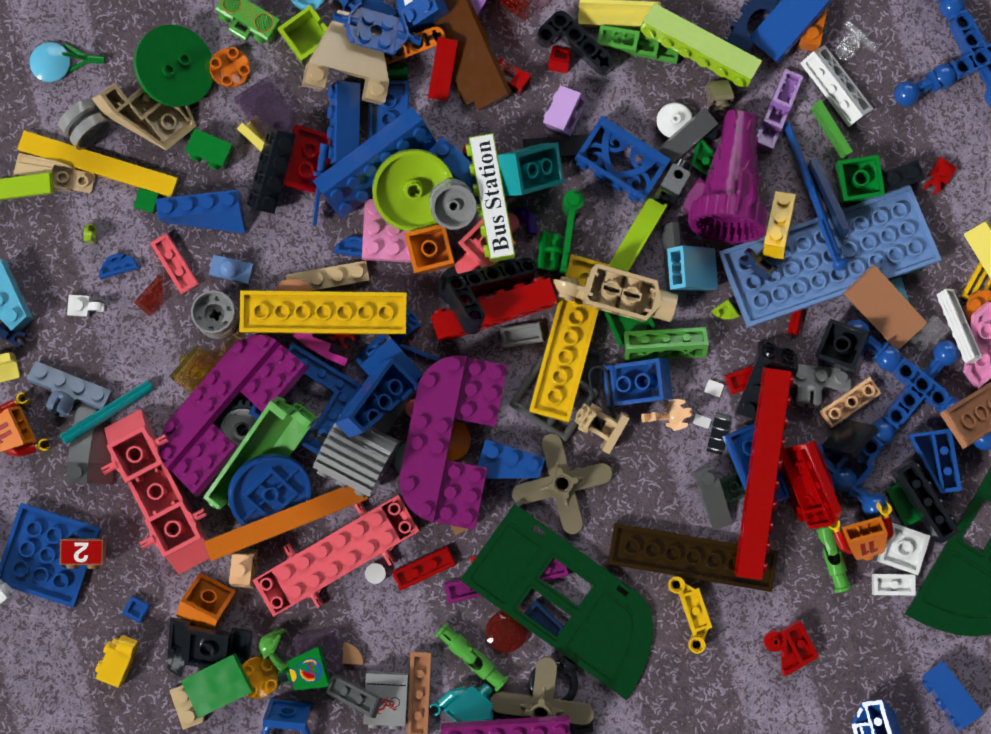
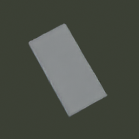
[500,321,544,349]

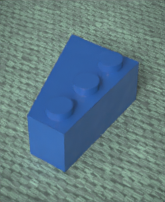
[477,439,545,479]

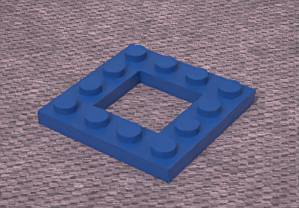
[248,343,362,455]

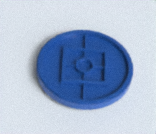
[228,453,312,526]

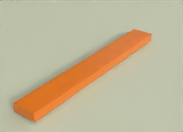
[204,486,368,561]

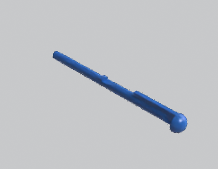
[783,122,848,271]

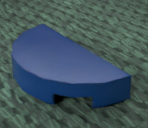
[334,236,363,258]
[99,253,140,280]

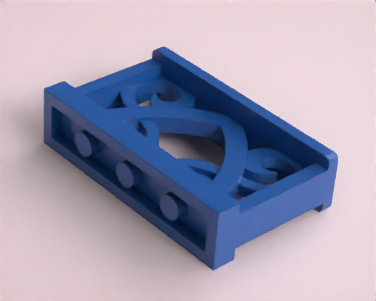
[574,116,671,203]

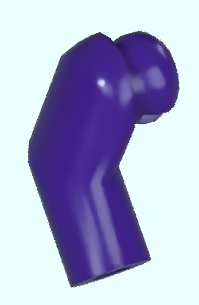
[515,207,537,234]

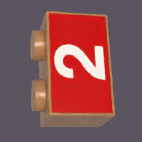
[60,538,107,569]

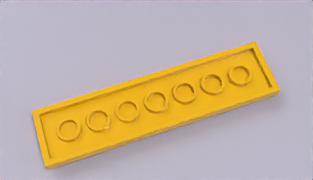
[529,254,611,423]
[239,290,407,335]

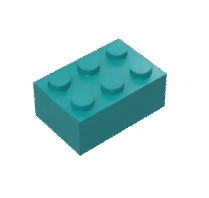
[498,142,564,196]

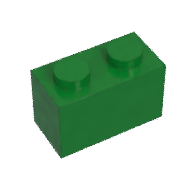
[185,128,235,171]

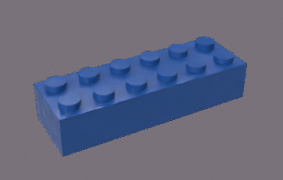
[313,107,436,219]

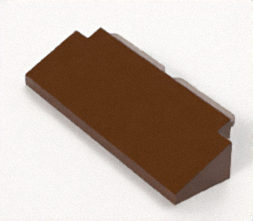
[429,0,512,110]

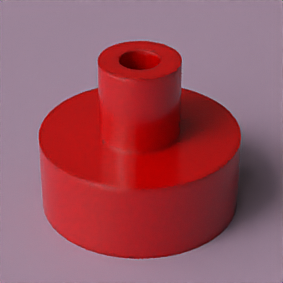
[763,630,781,652]

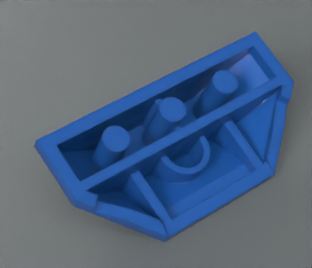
[851,699,902,734]

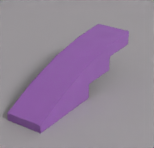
[756,69,804,152]

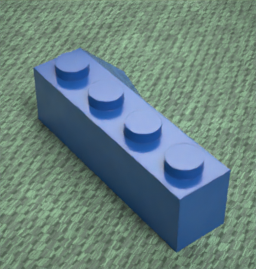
[156,190,246,234]

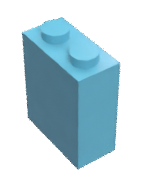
[667,245,718,292]

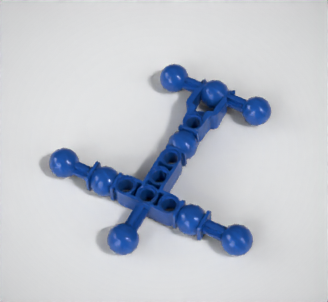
[894,0,991,107]
[803,319,991,519]

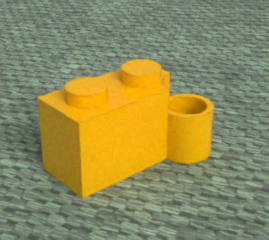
[95,634,139,688]

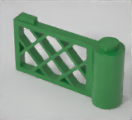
[559,190,584,277]

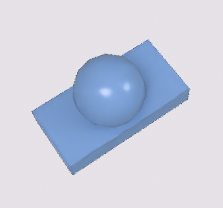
[209,255,254,284]

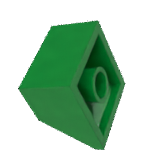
[833,155,885,205]

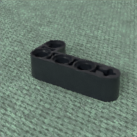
[537,10,614,76]

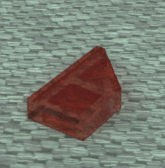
[133,275,164,316]

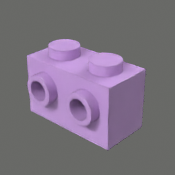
[543,85,587,137]

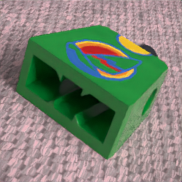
[278,645,331,690]

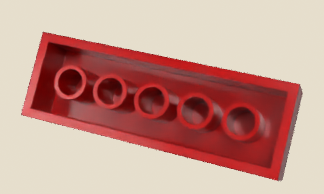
[430,276,557,344]

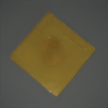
[169,345,219,393]

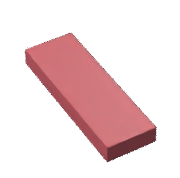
[150,233,200,295]

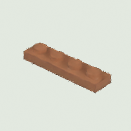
[407,651,432,734]

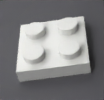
[877,523,931,575]

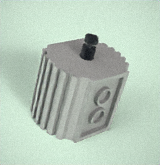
[309,415,400,498]

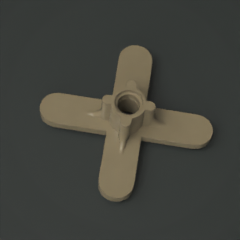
[512,433,612,534]
[490,656,594,725]

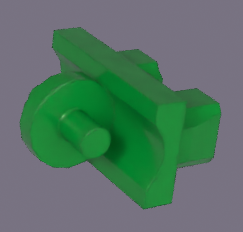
[536,231,563,271]

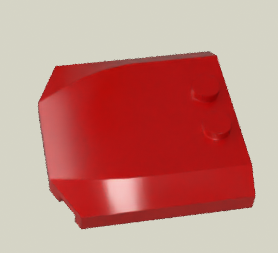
[779,440,842,529]

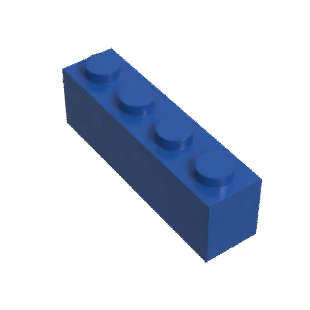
[327,80,360,165]

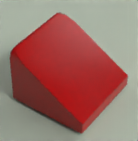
[548,46,572,74]

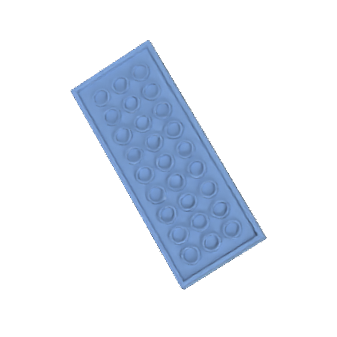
[718,186,942,329]

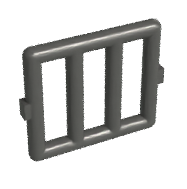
[509,355,598,442]

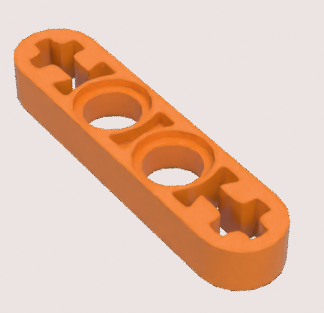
[384,26,446,65]

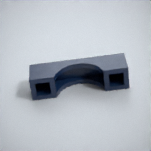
[723,0,778,53]

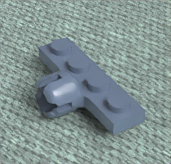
[26,361,112,417]

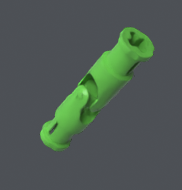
[816,527,852,593]
[434,622,509,692]

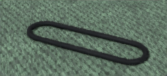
[588,365,616,430]

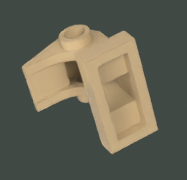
[574,403,630,454]

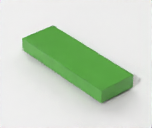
[811,100,853,159]

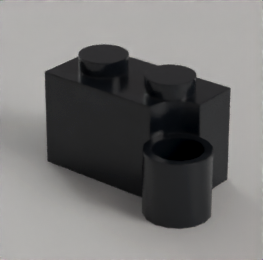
[881,160,925,194]

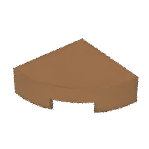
[342,642,364,665]

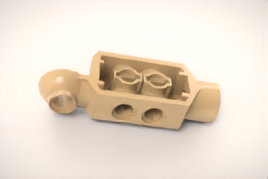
[552,263,678,322]

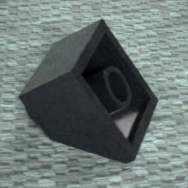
[815,319,870,375]

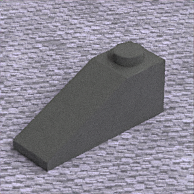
[692,465,733,531]

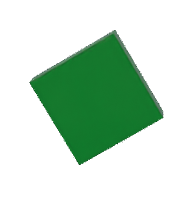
[133,188,160,214]

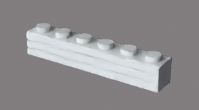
[937,289,983,363]

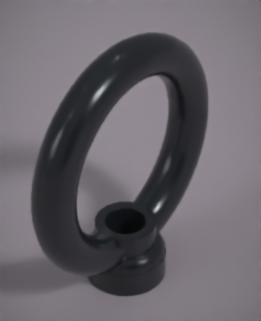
[528,655,578,701]

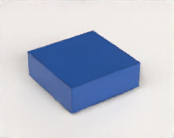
[122,595,151,623]

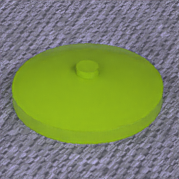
[372,149,453,232]

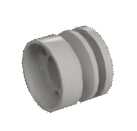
[191,290,240,339]

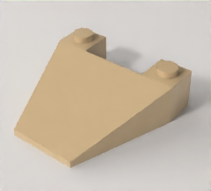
[302,10,389,105]
[92,83,196,150]

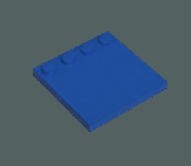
[0,503,101,608]

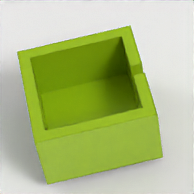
[277,5,327,67]

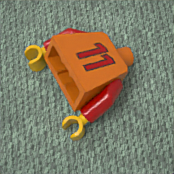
[0,392,51,457]
[828,501,894,561]

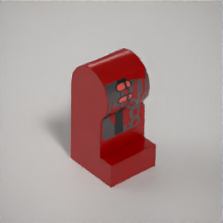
[498,58,531,95]

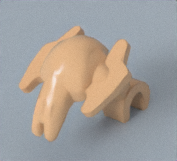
[641,399,693,431]

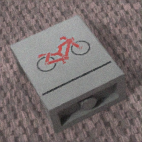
[363,671,409,729]

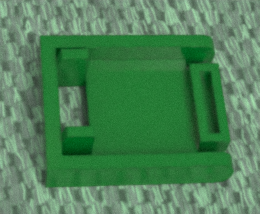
[603,311,657,347]

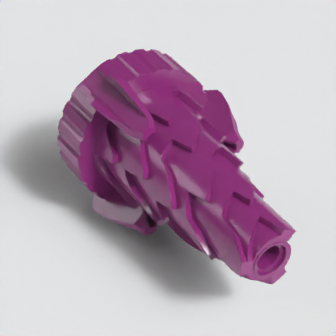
[683,109,768,243]

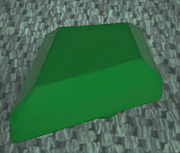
[690,139,714,177]

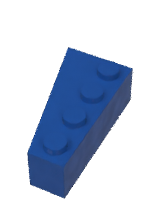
[335,358,418,437]

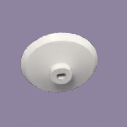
[657,103,693,138]

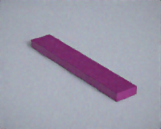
[444,558,569,604]

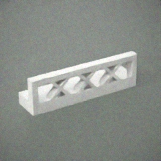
[800,45,873,127]

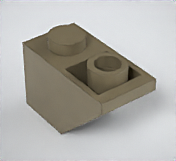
[706,80,734,113]

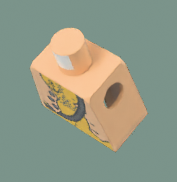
[229,548,259,589]

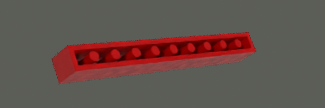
[734,367,794,580]

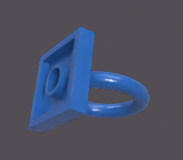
[261,698,312,734]

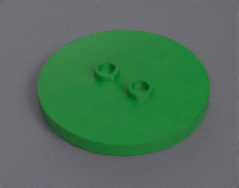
[134,24,213,107]

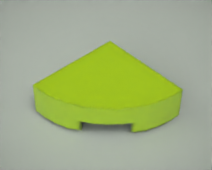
[84,223,97,244]
[711,299,740,320]

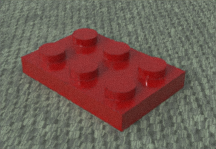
[283,124,329,194]

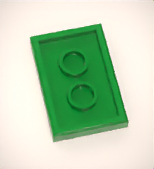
[181,653,254,718]

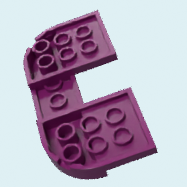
[160,335,308,497]
[400,356,508,530]

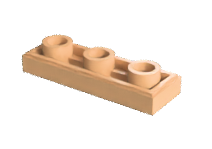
[819,377,882,428]

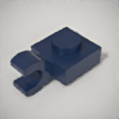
[739,248,778,280]
[0,323,28,347]

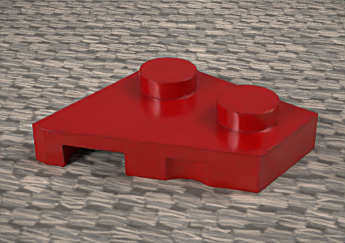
[780,620,819,677]

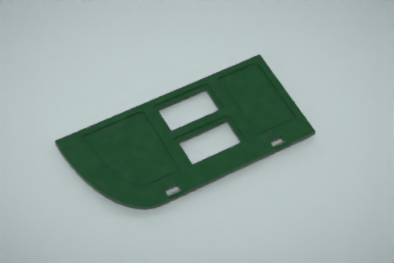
[905,467,991,636]
[460,503,653,700]

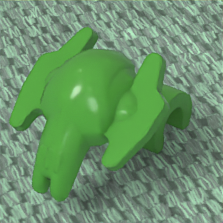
[257,628,289,673]

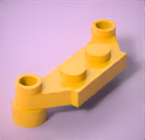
[668,576,712,654]

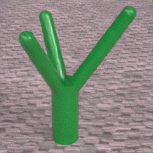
[62,43,105,73]

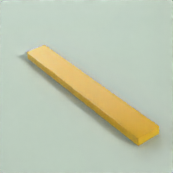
[17,130,179,197]

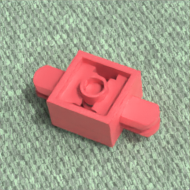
[455,213,519,274]

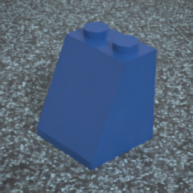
[354,334,423,383]

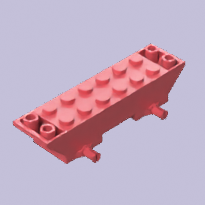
[101,409,210,574]
[253,495,419,617]

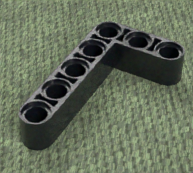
[443,257,538,334]

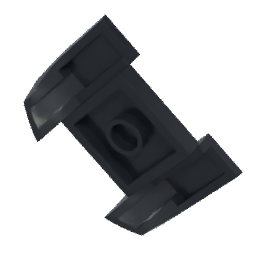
[167,617,253,678]

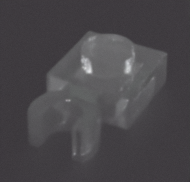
[911,315,950,352]

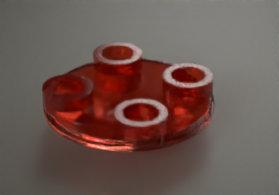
[486,611,527,653]

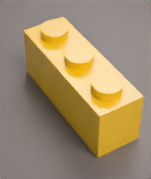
[763,191,796,259]

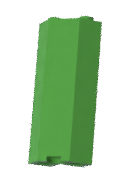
[203,396,318,510]

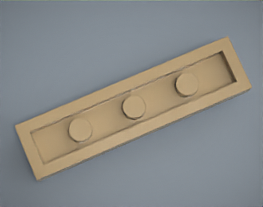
[286,261,370,291]

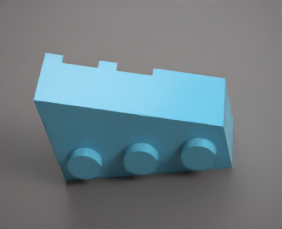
[0,258,34,332]

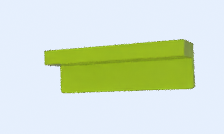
[609,197,668,272]

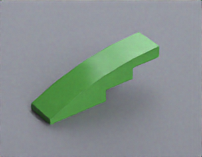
[597,25,680,64]

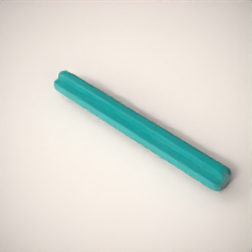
[60,380,154,444]

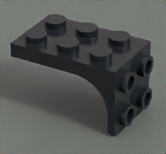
[735,341,798,420]

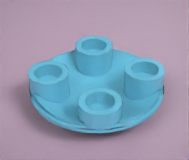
[30,42,70,82]

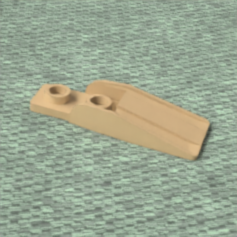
[13,153,96,194]

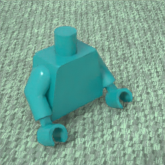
[429,683,494,722]

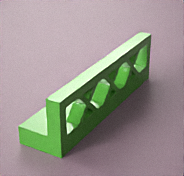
[624,327,709,362]

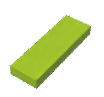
[0,172,54,201]

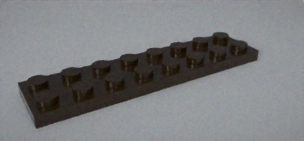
[607,523,778,592]

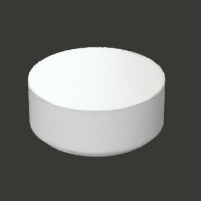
[365,563,386,584]

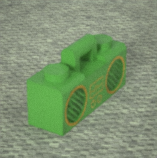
[215,0,282,45]

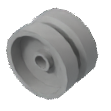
[58,98,112,150]
[429,179,477,230]

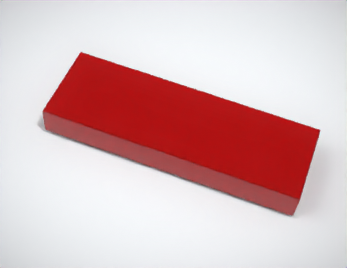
[428,36,458,101]
[392,546,457,591]

